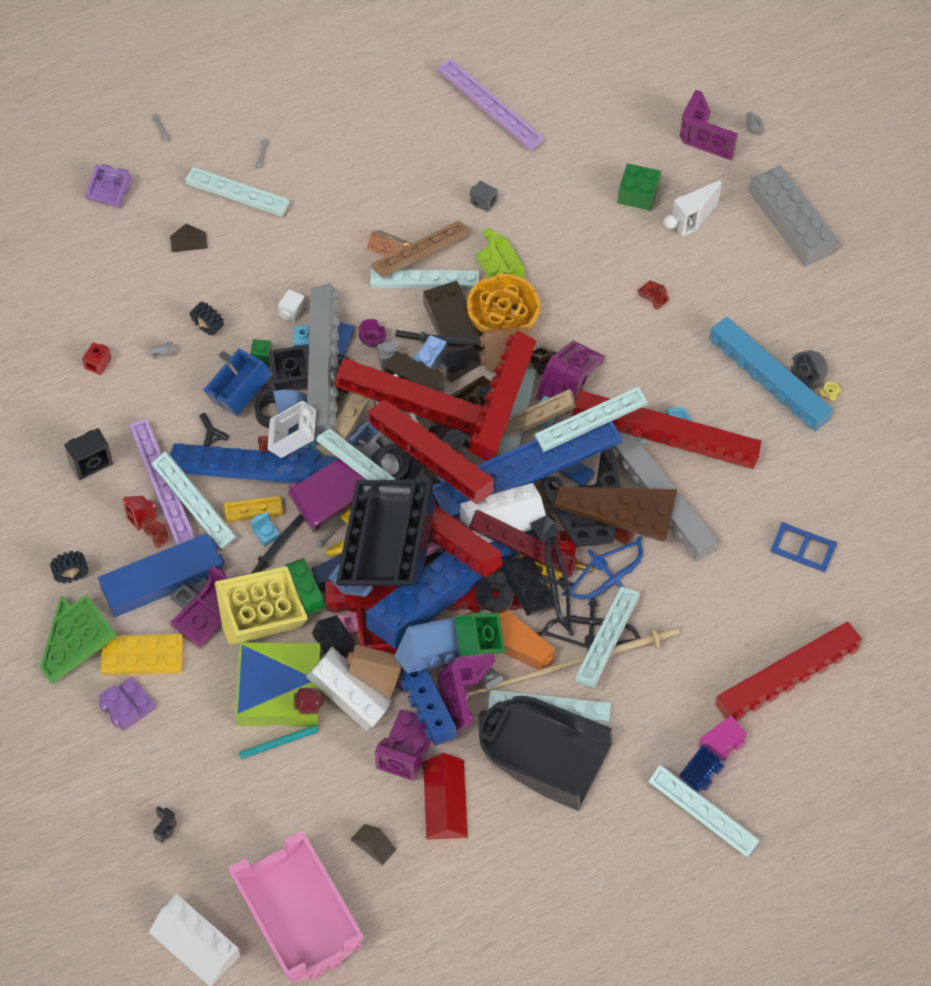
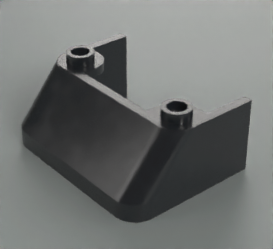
[399,426,470,507]

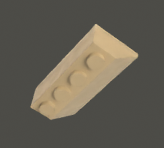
[313,392,374,458]

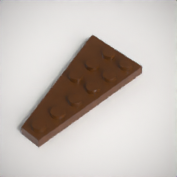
[553,487,677,542]

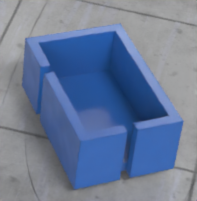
[203,348,273,416]

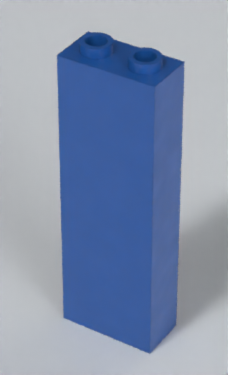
[98,533,225,618]

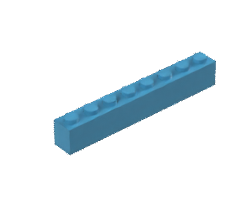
[709,316,833,432]

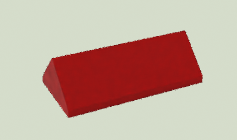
[423,752,468,840]

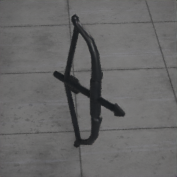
[539,536,574,636]
[537,598,640,651]

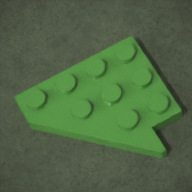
[40,594,118,684]

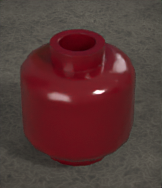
[294,687,324,714]

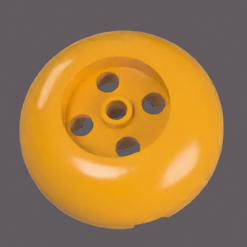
[467,274,540,333]

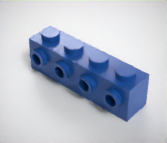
[400,669,457,746]

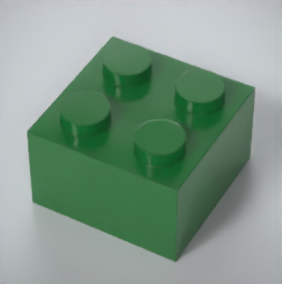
[617,163,661,211]
[454,613,505,657]

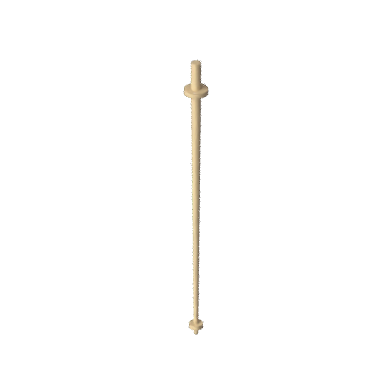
[467,627,680,697]

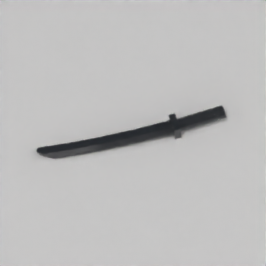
[395,330,480,345]
[251,514,304,574]

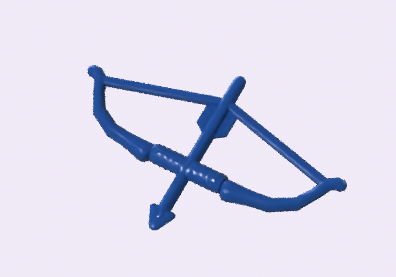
[562,536,643,600]

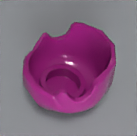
[359,319,387,347]

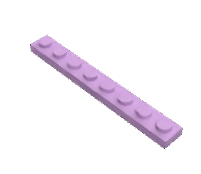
[438,59,544,151]
[129,418,195,545]

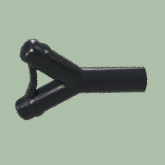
[199,413,229,446]

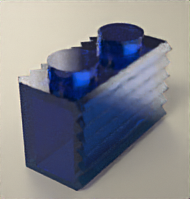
[679,744,727,792]

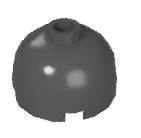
[791,350,828,388]

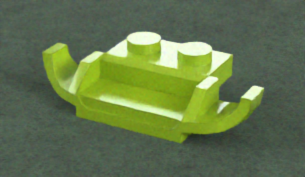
[475,227,525,279]

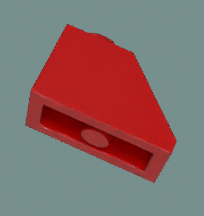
[122,495,157,531]

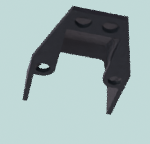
[540,447,621,547]

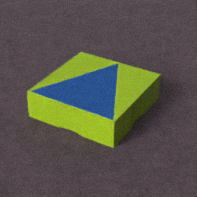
[235,643,321,727]

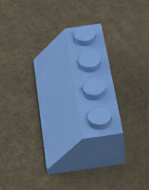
[394,615,464,673]

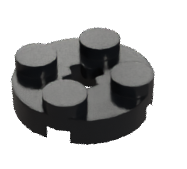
[475,574,515,614]

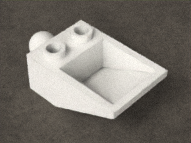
[663,180,722,237]

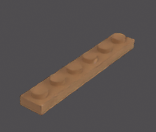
[372,220,470,278]

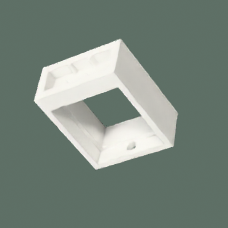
[268,400,316,458]

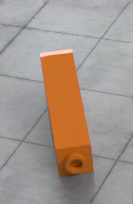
[499,610,555,670]

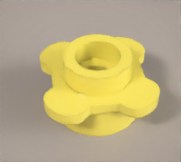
[820,381,842,401]

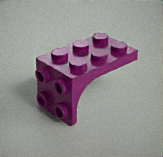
[170,566,229,649]

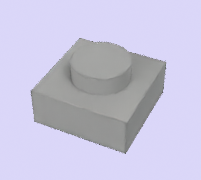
[746,111,764,135]
[477,667,503,691]

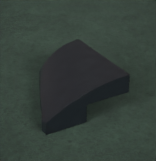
[441,344,481,383]

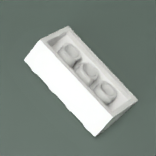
[460,483,546,542]
[306,647,392,731]
[149,894,240,986]

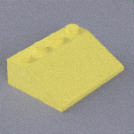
[215,566,308,645]

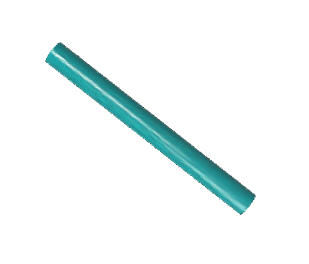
[239,725,318,759]

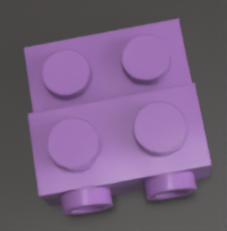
[85,164,132,208]
[98,676,157,731]

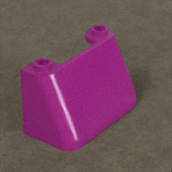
[287,459,367,533]

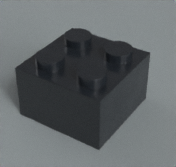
[270,345,309,391]
[64,428,113,481]

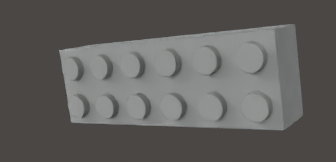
[748,165,838,267]

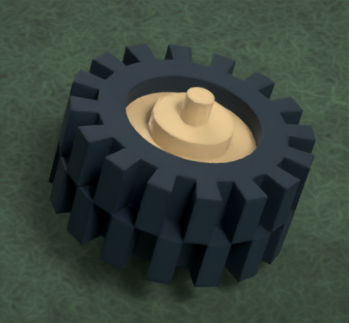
[190,301,224,336]
[50,551,89,584]

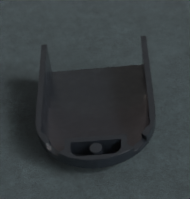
[479,696,613,811]

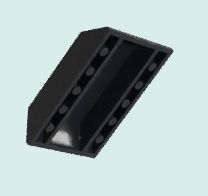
[336,479,434,586]

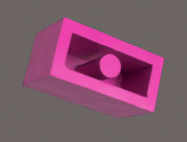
[698,716,747,764]

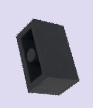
[312,615,357,659]

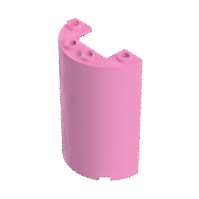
[227,830,364,982]

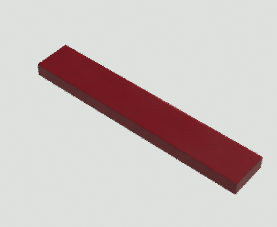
[469,510,577,577]

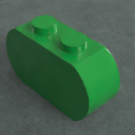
[284,558,325,616]

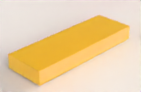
[224,496,283,523]

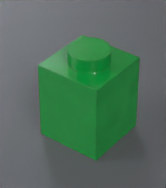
[250,339,272,368]

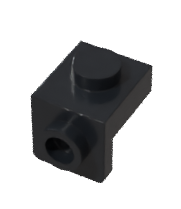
[153,806,177,843]

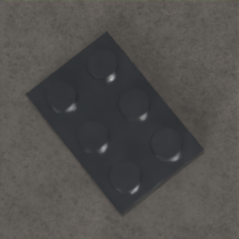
[501,556,555,616]

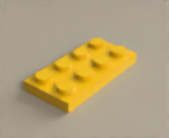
[101,634,183,675]

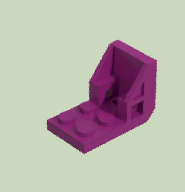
[680,90,738,161]
[536,340,605,413]
[437,653,496,735]
[375,709,432,781]

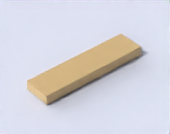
[506,389,576,437]

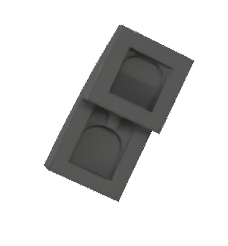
[170,578,207,609]

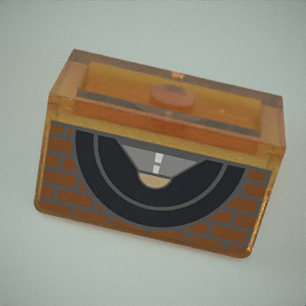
[367,230,411,256]

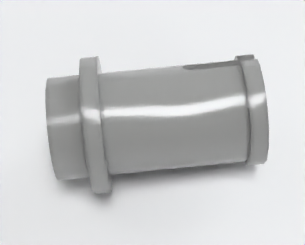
[151,341,175,358]

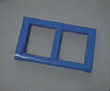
[770,522,837,573]

